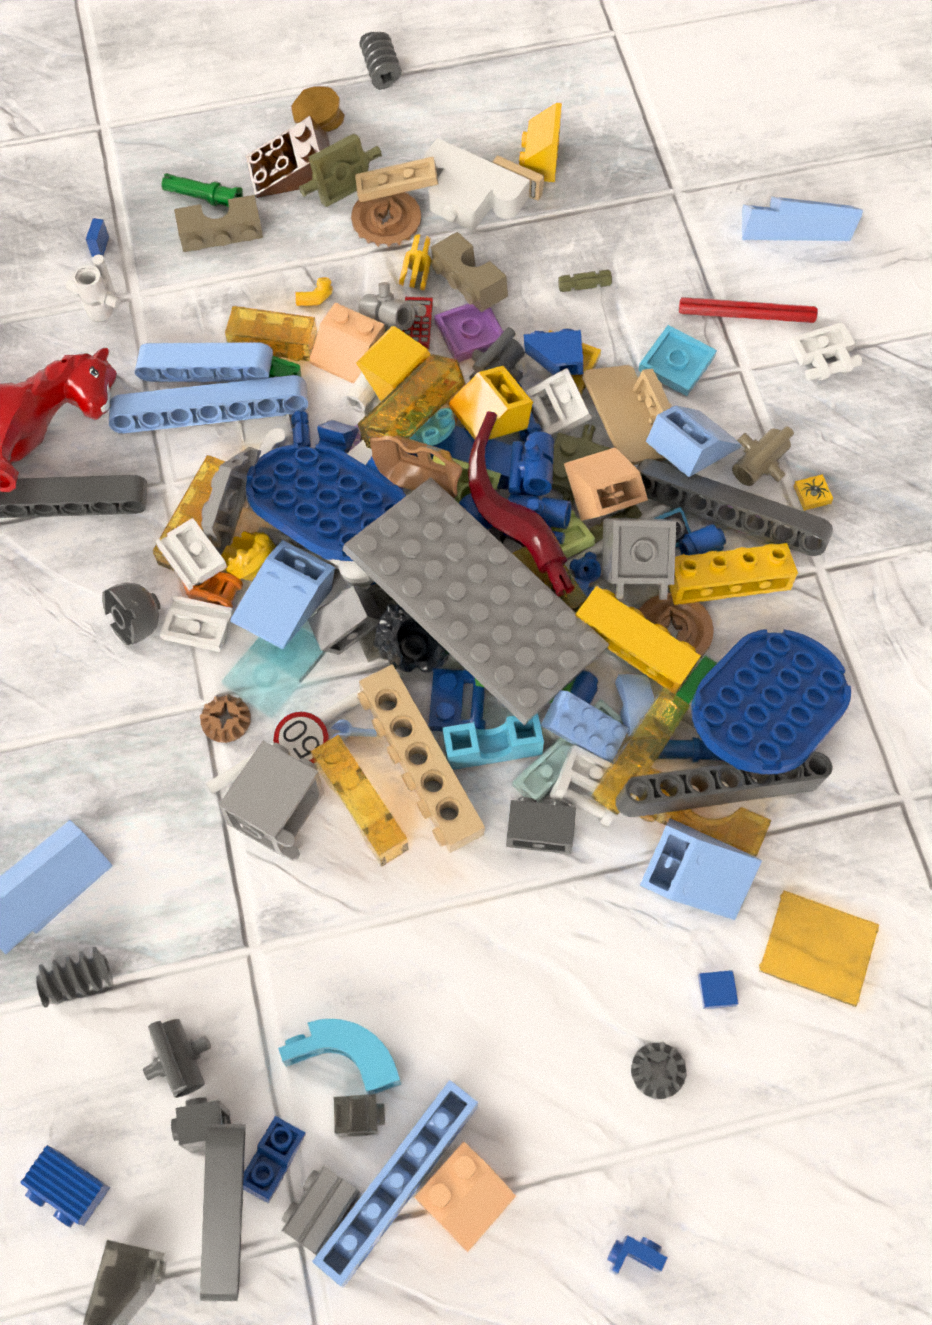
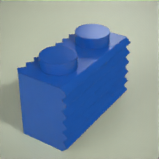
[20,1145,111,1228]

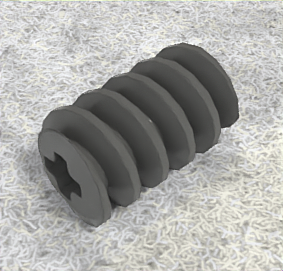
[359,32,402,90]
[36,947,113,1008]

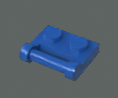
[428,668,486,732]

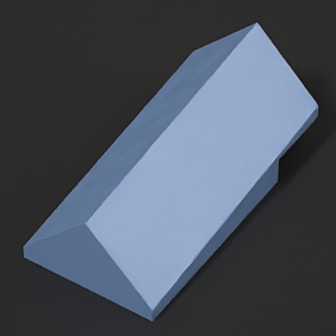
[742,196,863,241]
[0,820,113,954]

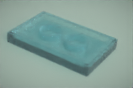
[222,627,327,719]

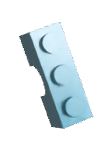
[443,713,544,770]

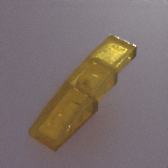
[590,687,691,815]

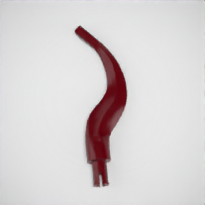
[468,411,575,597]

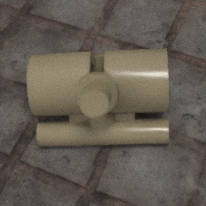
[732,426,794,486]

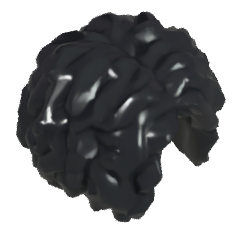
[374,604,451,673]

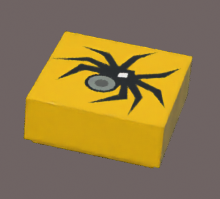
[793,474,833,511]

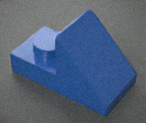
[317,420,359,453]

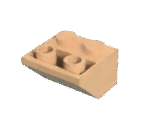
[564,447,648,521]

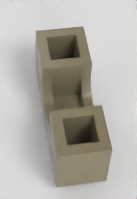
[174,195,263,252]
[431,232,508,312]

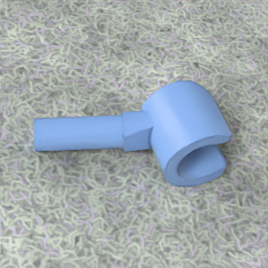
[331,719,377,744]

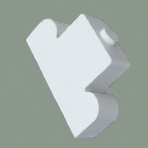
[424,138,530,230]

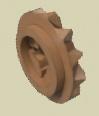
[200,694,251,743]

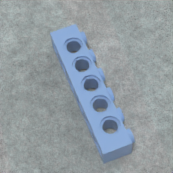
[312,1080,478,1287]

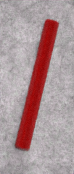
[679,297,818,323]

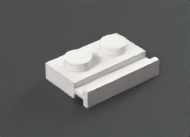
[155,518,227,591]
[160,595,234,652]

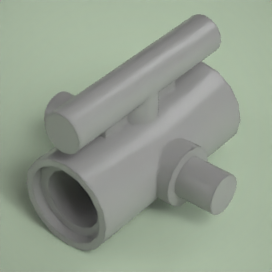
[358,282,426,333]

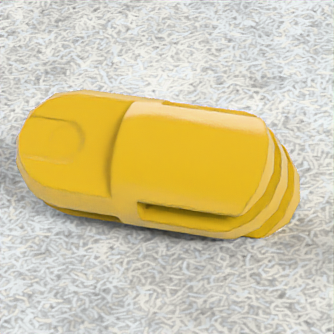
[399,234,431,291]

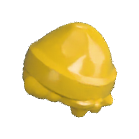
[221,531,276,581]

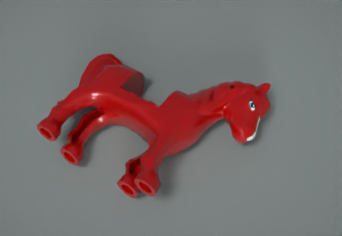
[0,348,117,492]

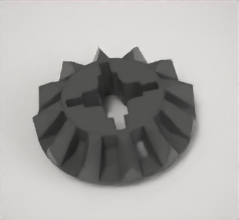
[631,1042,687,1099]

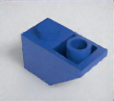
[523,328,583,375]

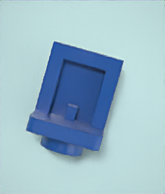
[607,1235,668,1275]

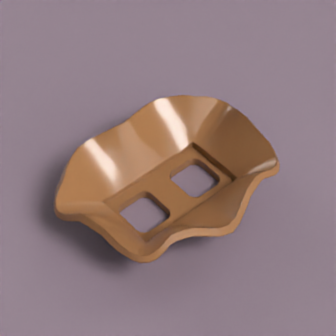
[370,435,462,498]

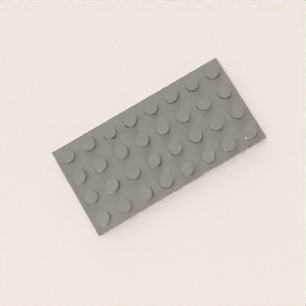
[343,477,609,725]

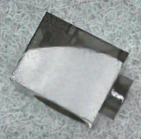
[333,1094,385,1138]

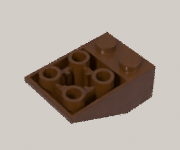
[246,116,330,198]

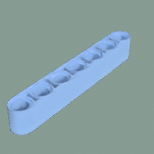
[109,375,308,433]

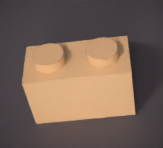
[309,302,385,384]
[414,1142,516,1252]

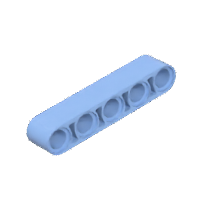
[134,343,273,382]

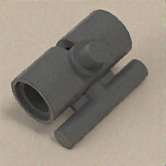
[469,327,525,382]
[143,1019,211,1098]

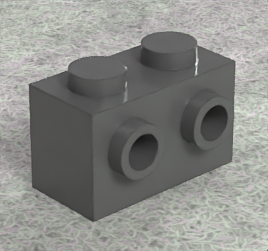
[506,797,576,854]
[171,1097,231,1153]

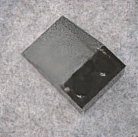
[83,1240,167,1325]

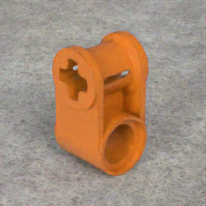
[182,572,243,608]

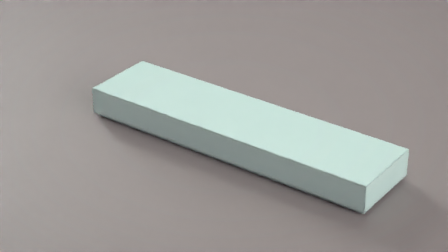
[512,699,623,803]

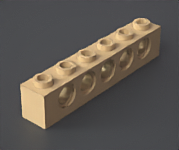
[357,665,485,853]

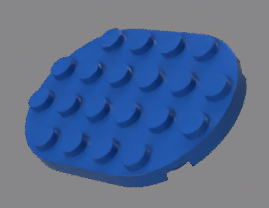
[246,444,407,561]
[691,629,851,774]

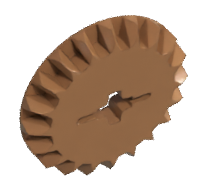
[351,192,421,247]
[639,593,714,658]

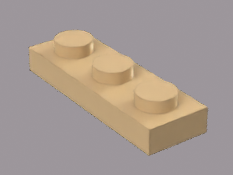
[355,157,438,202]

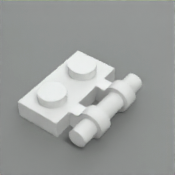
[790,322,862,381]

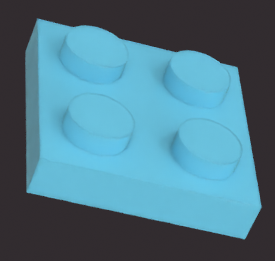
[638,325,717,396]

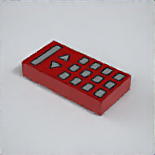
[402,297,433,349]

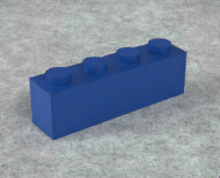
[430,425,530,495]

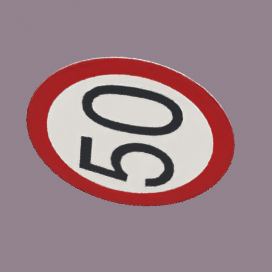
[273,711,329,764]

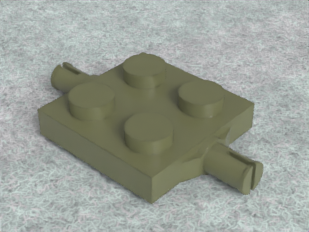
[299,133,382,207]
[552,424,612,506]

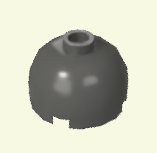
[102,582,160,645]

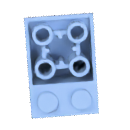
[646,405,742,477]
[230,540,335,650]
[640,818,762,920]

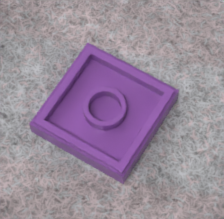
[434,303,503,363]

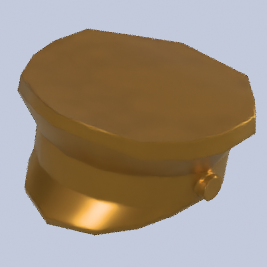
[291,86,345,132]

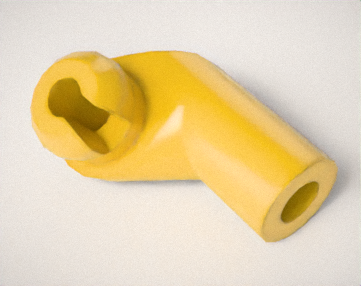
[295,277,333,306]

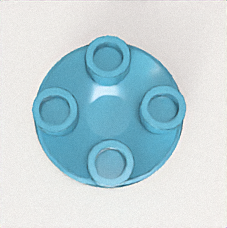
[397,406,455,446]

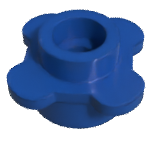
[569,551,601,583]

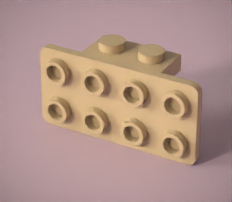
[582,365,673,465]

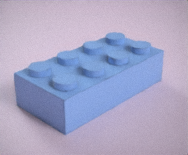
[541,690,629,763]

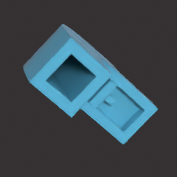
[278,1019,402,1096]

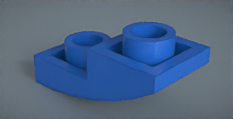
[243,1116,306,1204]

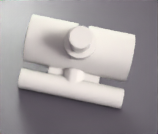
[66,255,121,322]

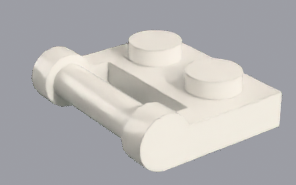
[525,368,592,442]
[550,745,630,826]

